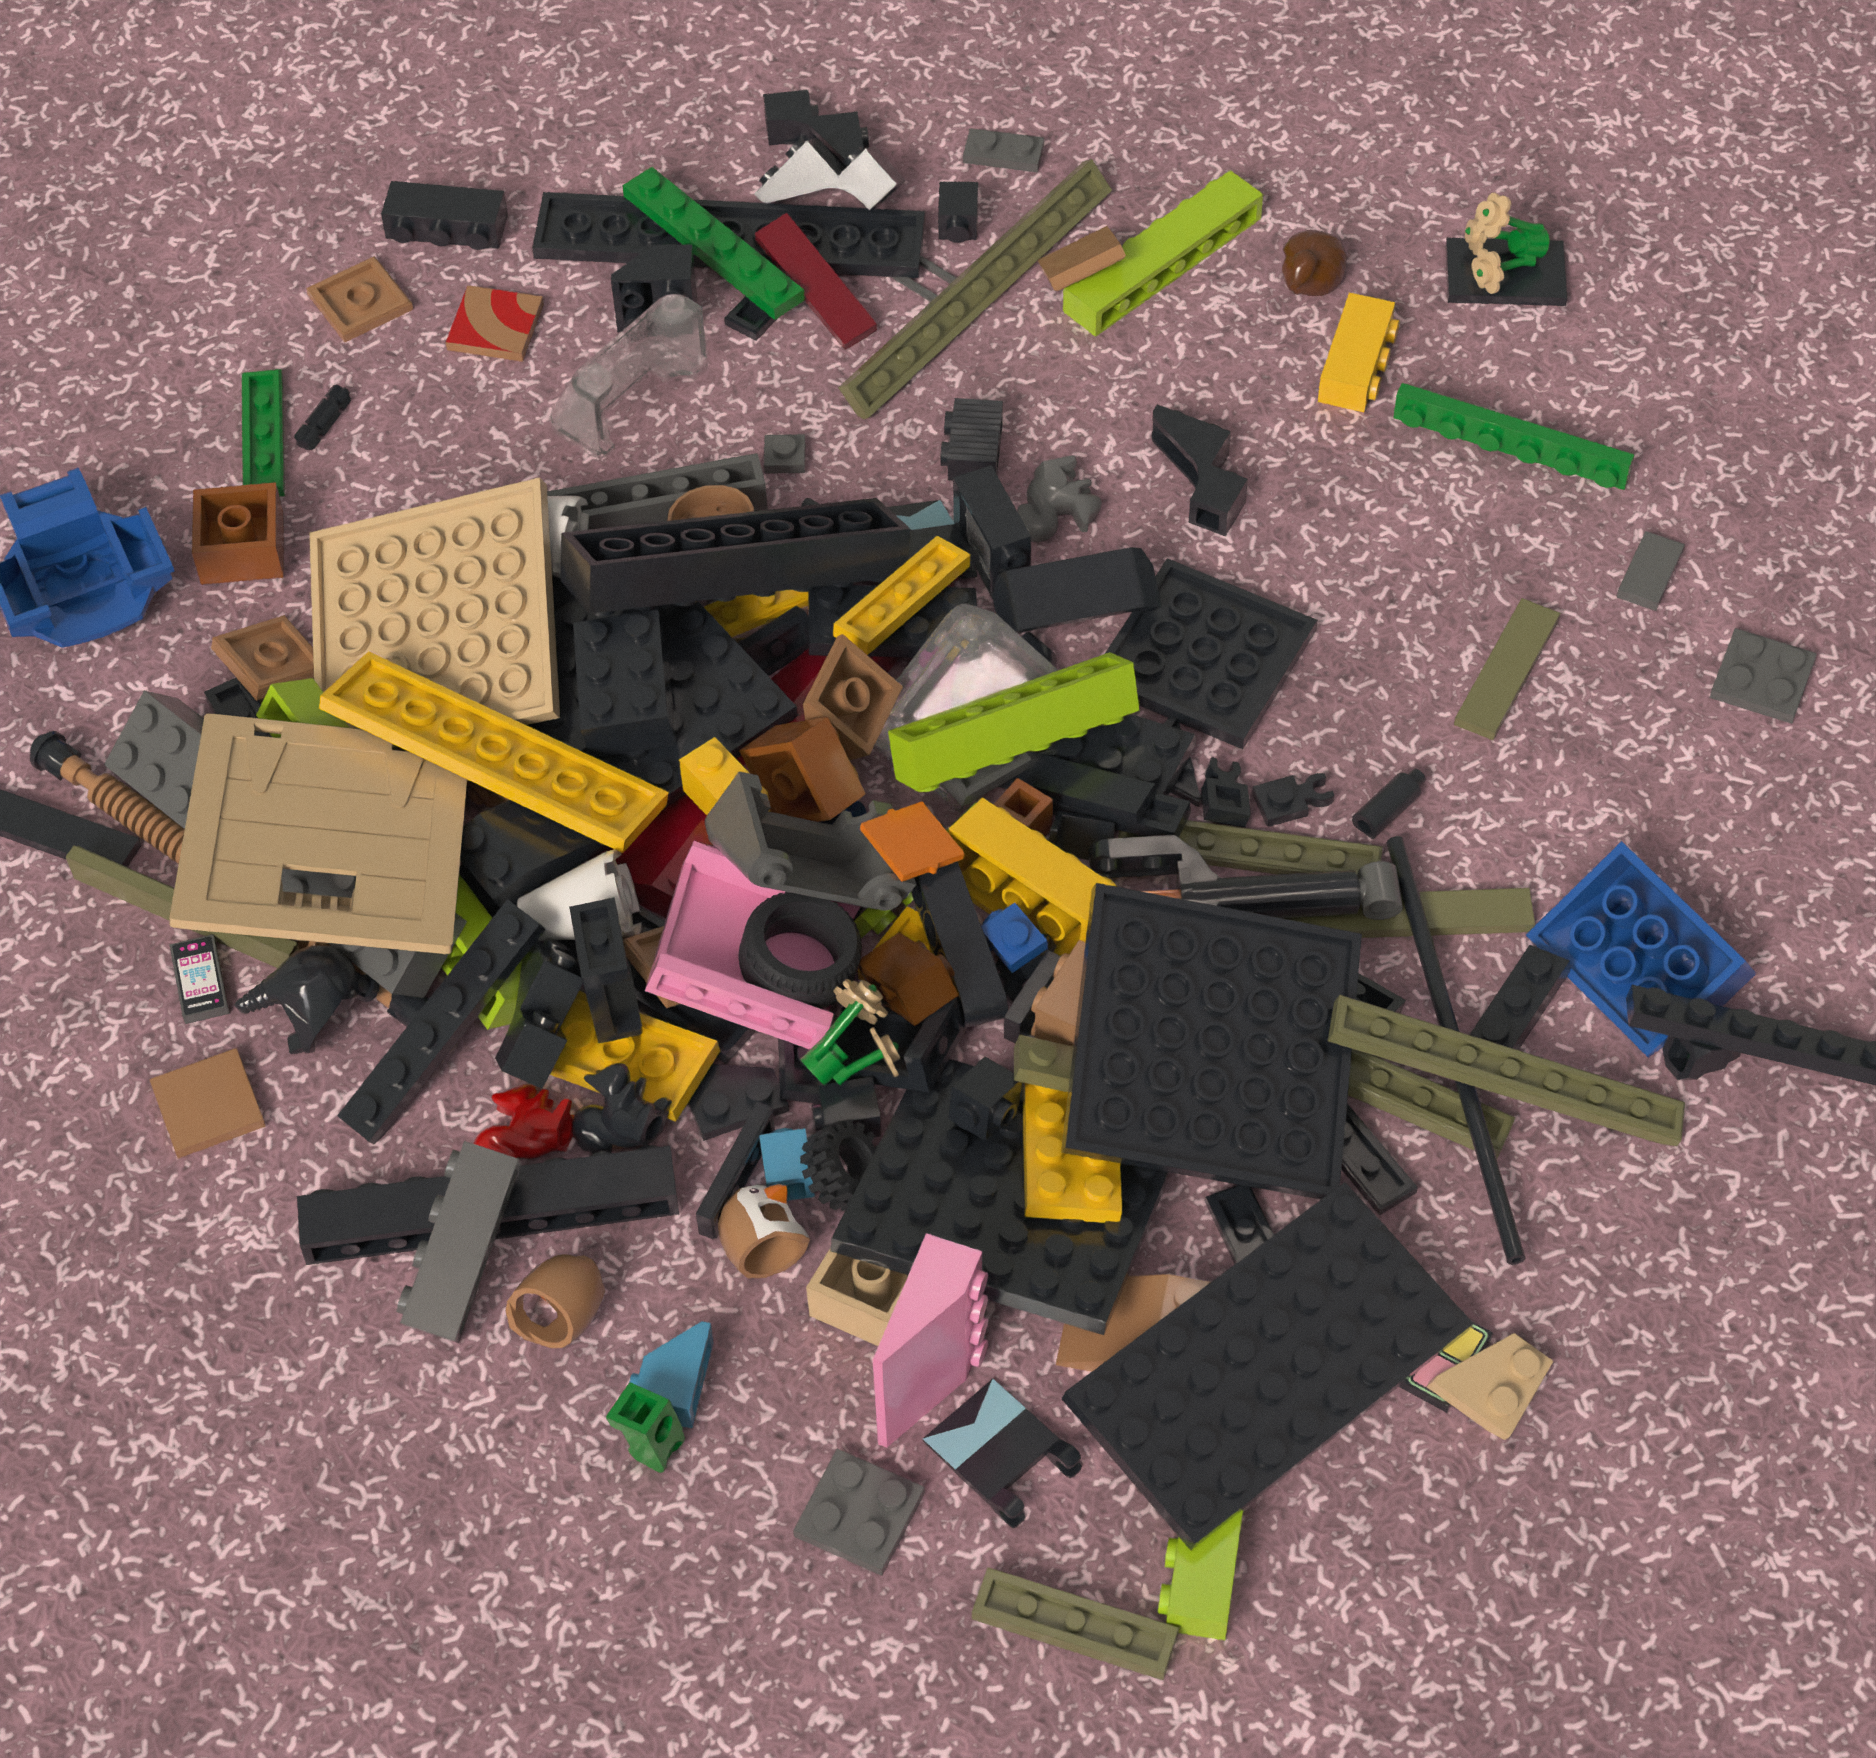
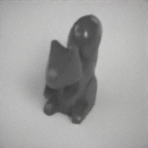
[1017,455,1102,542]

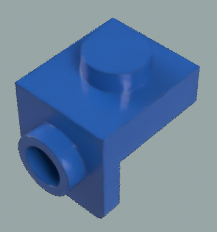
[981,903,1048,973]

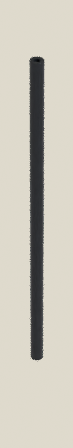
[1386,836,1526,1265]

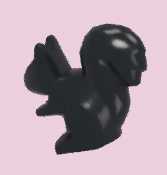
[572,1063,672,1154]

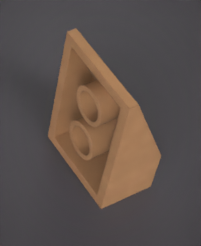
[1056,1274,1211,1372]

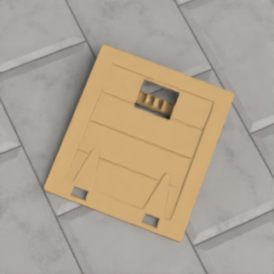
[169,713,467,954]

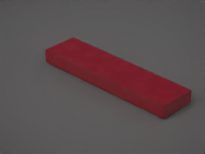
[755,213,877,350]

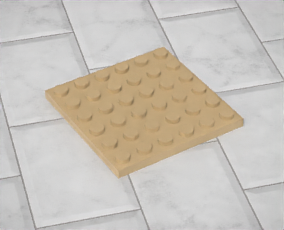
[309,477,560,751]

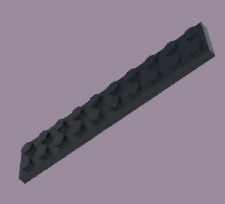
[532,192,925,278]

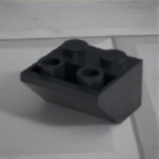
[611,244,697,335]

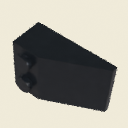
[460,800,604,908]

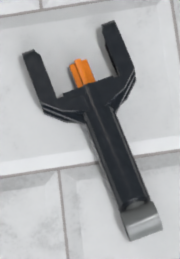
[1088,835,1403,920]

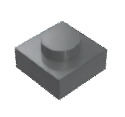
[764,434,805,474]

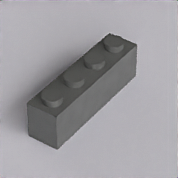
[396,1141,521,1343]

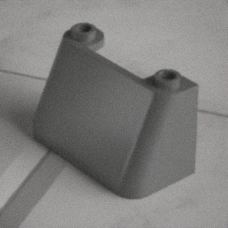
[705,772,916,911]

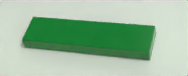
[242,369,285,497]

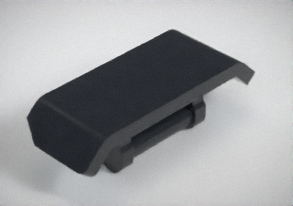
[992,547,1161,638]

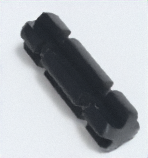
[294,384,351,451]

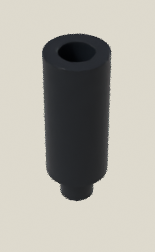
[1352,769,1426,839]

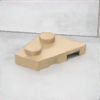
[1426,1333,1553,1440]

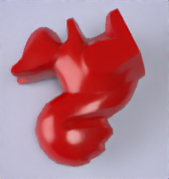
[473,1084,574,1159]

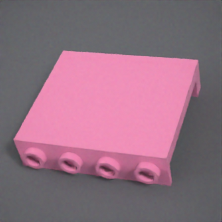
[645,841,861,1049]

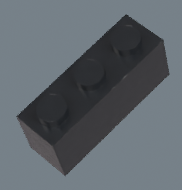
[381,181,508,250]

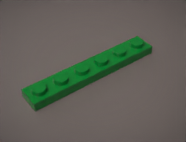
[622,167,805,320]
[1393,383,1635,490]

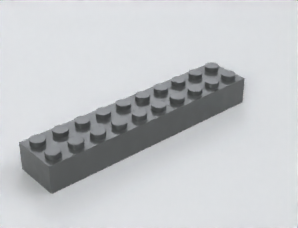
[104,690,467,998]

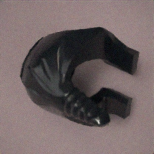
[234,946,380,1054]

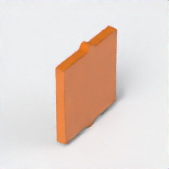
[860,801,965,882]

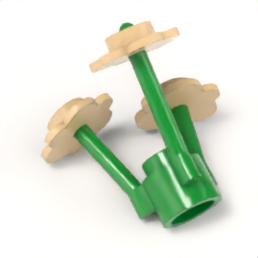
[1465,193,1549,294]
[800,979,900,1086]

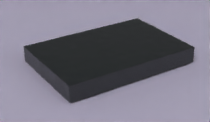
[1445,238,1567,306]

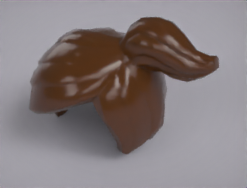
[1282,230,1347,296]

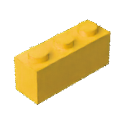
[1318,292,1400,412]

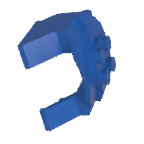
[0,467,174,648]

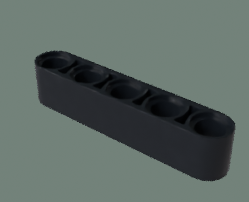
[911,824,1008,1028]

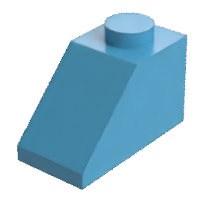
[629,1321,714,1428]

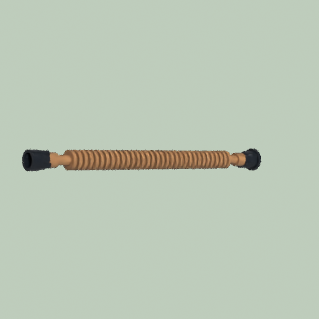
[30,731,429,1027]

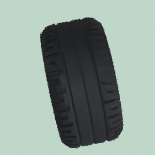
[738,892,862,1009]

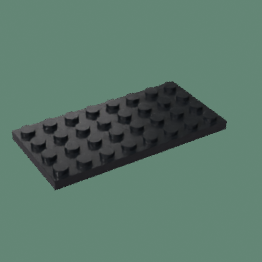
[1062,1182,1474,1551]

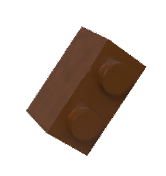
[858,932,959,1025]

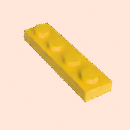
[833,536,971,655]

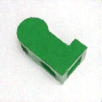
[606,1382,685,1473]

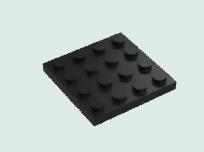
[1105,558,1318,750]

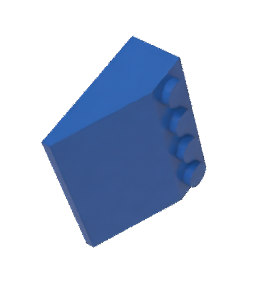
[1526,841,1757,1057]

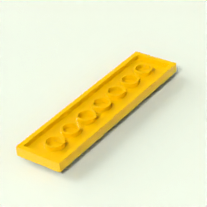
[319,651,669,853]

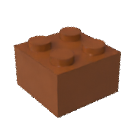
[192,482,284,585]
[739,716,866,822]

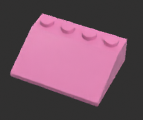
[873,1233,988,1447]

